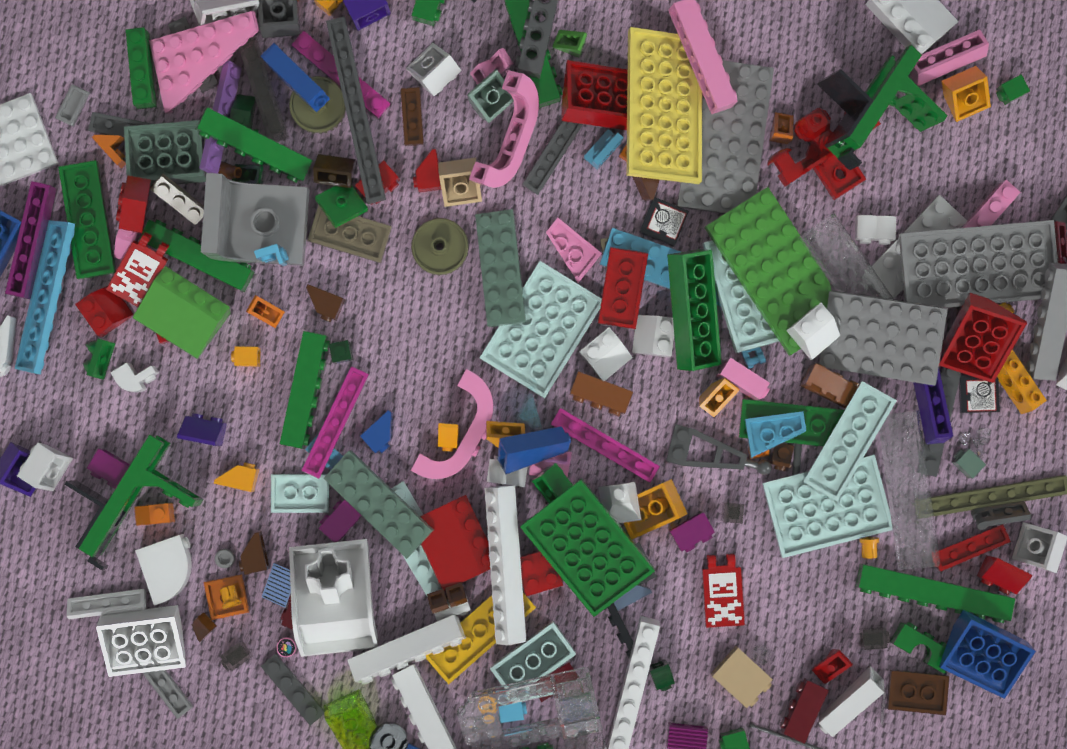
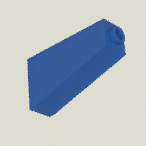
[260,43,330,112]
[497,426,571,475]

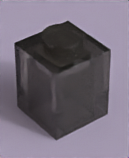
[721,502,744,524]
[859,627,890,650]
[220,640,253,672]

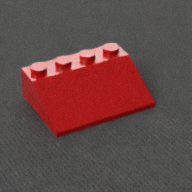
[561,60,628,130]
[939,293,1027,383]
[420,495,490,591]

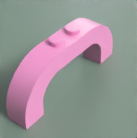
[469,70,539,188]
[411,369,494,479]

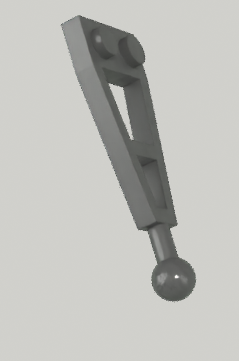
[666,424,772,475]

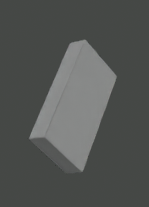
[55,84,90,127]

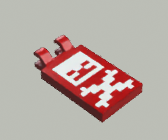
[106,232,170,307]
[702,554,745,628]

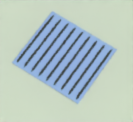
[262,563,291,608]

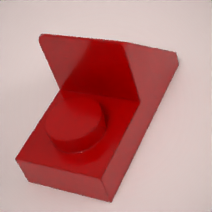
[812,649,853,684]

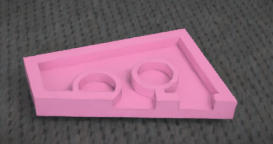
[546,218,603,283]

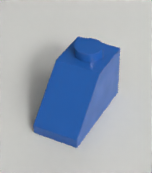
[360,410,393,453]

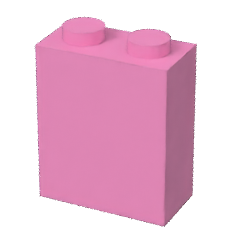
[716,358,770,400]

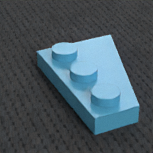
[745,411,806,458]

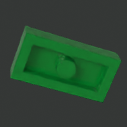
[83,338,116,380]

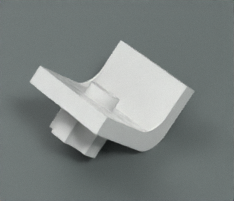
[289,539,378,657]

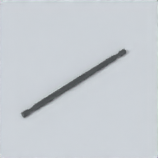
[749,723,823,749]

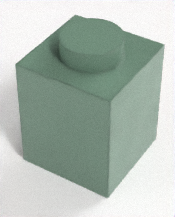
[951,449,986,479]

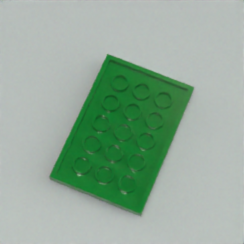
[520,478,655,617]

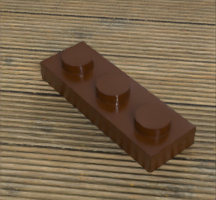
[401,87,424,146]

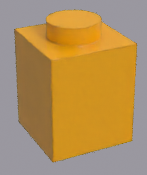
[231,346,261,367]

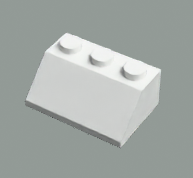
[194,0,259,26]

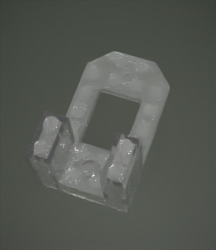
[457,666,607,749]

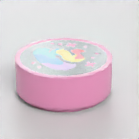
[277,637,297,657]

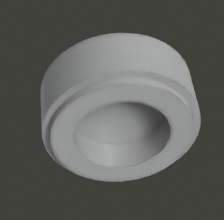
[215,549,235,568]

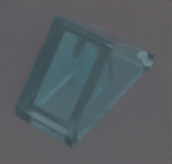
[515,393,543,431]

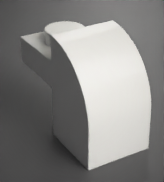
[111,363,159,392]

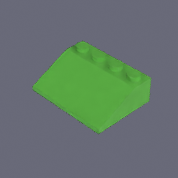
[133,266,231,359]

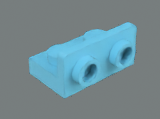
[584,129,624,170]
[254,244,289,266]

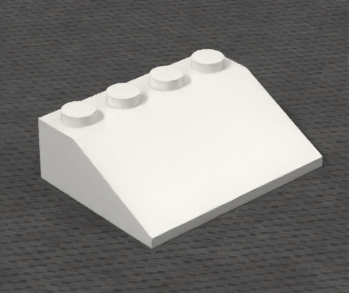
[865,0,958,55]
[96,605,186,677]

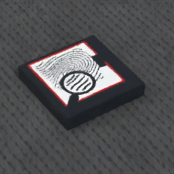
[639,197,689,247]
[959,375,1000,413]

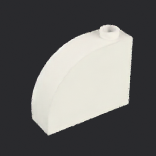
[135,534,192,606]

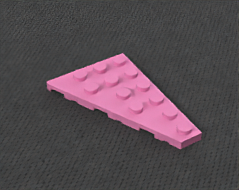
[149,11,259,114]

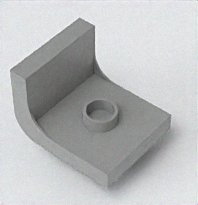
[201,173,309,266]

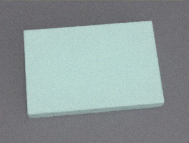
[271,474,329,513]

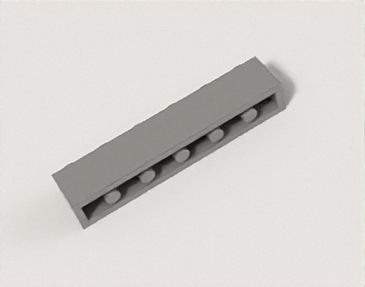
[1026,263,1067,381]

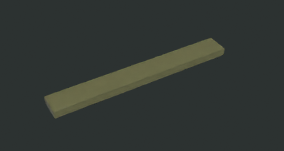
[914,475,1067,519]

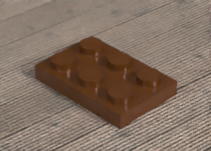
[887,670,950,715]

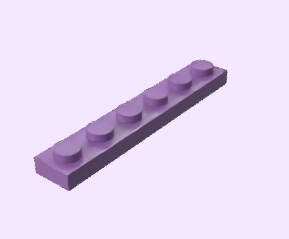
[199,60,242,174]

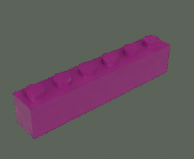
[5,181,57,300]

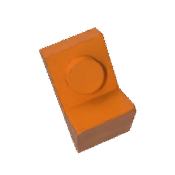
[92,135,126,168]

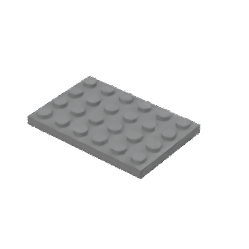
[819,291,948,386]

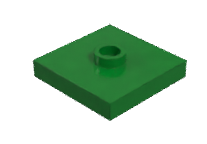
[315,186,368,228]

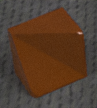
[191,612,217,642]

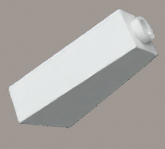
[819,666,884,737]

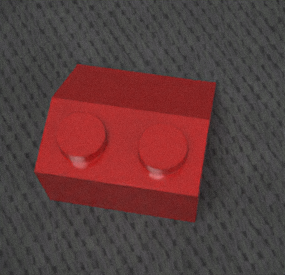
[75,286,134,337]
[977,555,1032,596]

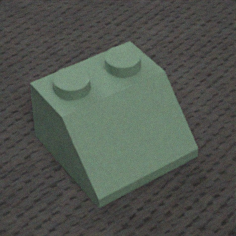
[467,69,514,123]

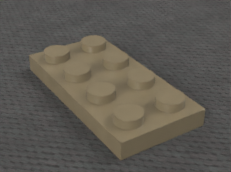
[307,205,392,263]

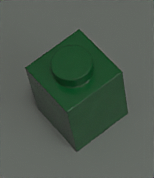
[329,340,354,364]

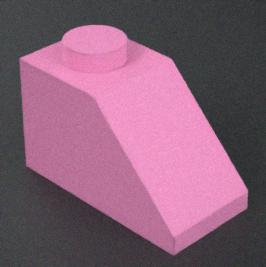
[114,227,144,260]

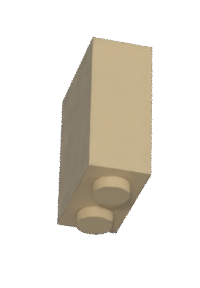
[710,646,773,708]

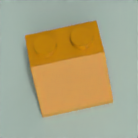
[941,66,991,122]

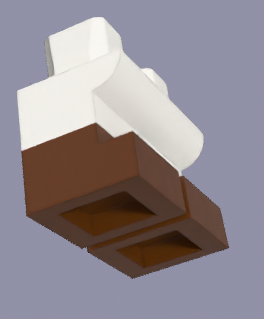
[427,582,470,621]

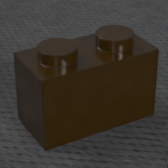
[313,154,356,188]

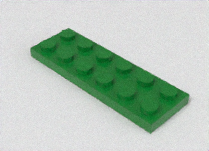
[58,160,116,280]
[738,399,845,447]

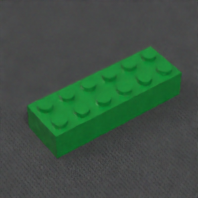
[667,249,722,371]

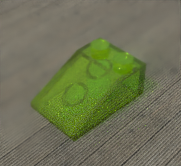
[324,689,377,749]

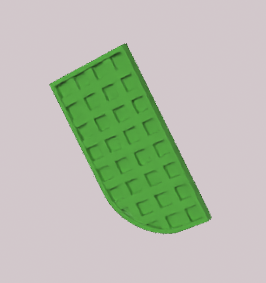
[704,187,831,356]

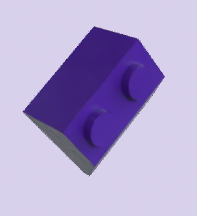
[343,0,391,31]
[177,413,227,446]
[0,442,36,497]

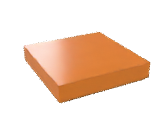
[204,574,250,620]

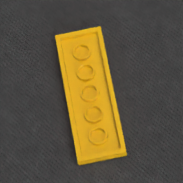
[426,592,536,685]

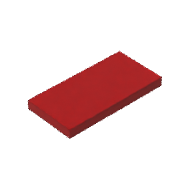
[598,247,648,329]

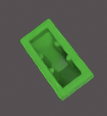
[552,30,587,58]

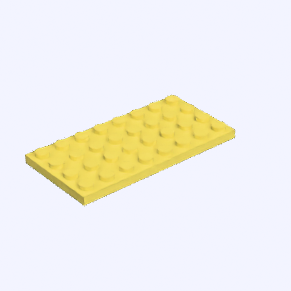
[626,27,702,184]

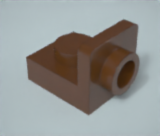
[770,443,794,471]

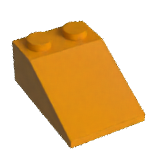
[624,479,688,540]

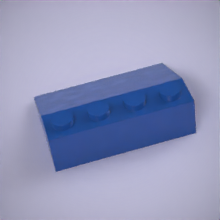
[939,610,1036,699]

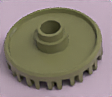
[289,76,346,134]
[411,218,469,276]

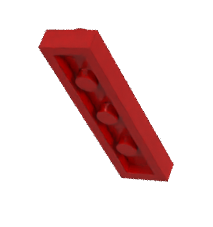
[931,524,1011,572]

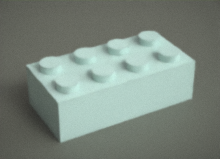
[490,620,576,700]

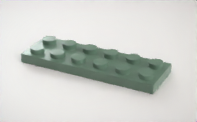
[475,209,526,327]
[323,450,434,559]

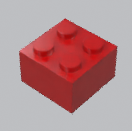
[116,175,151,233]
[520,551,563,596]

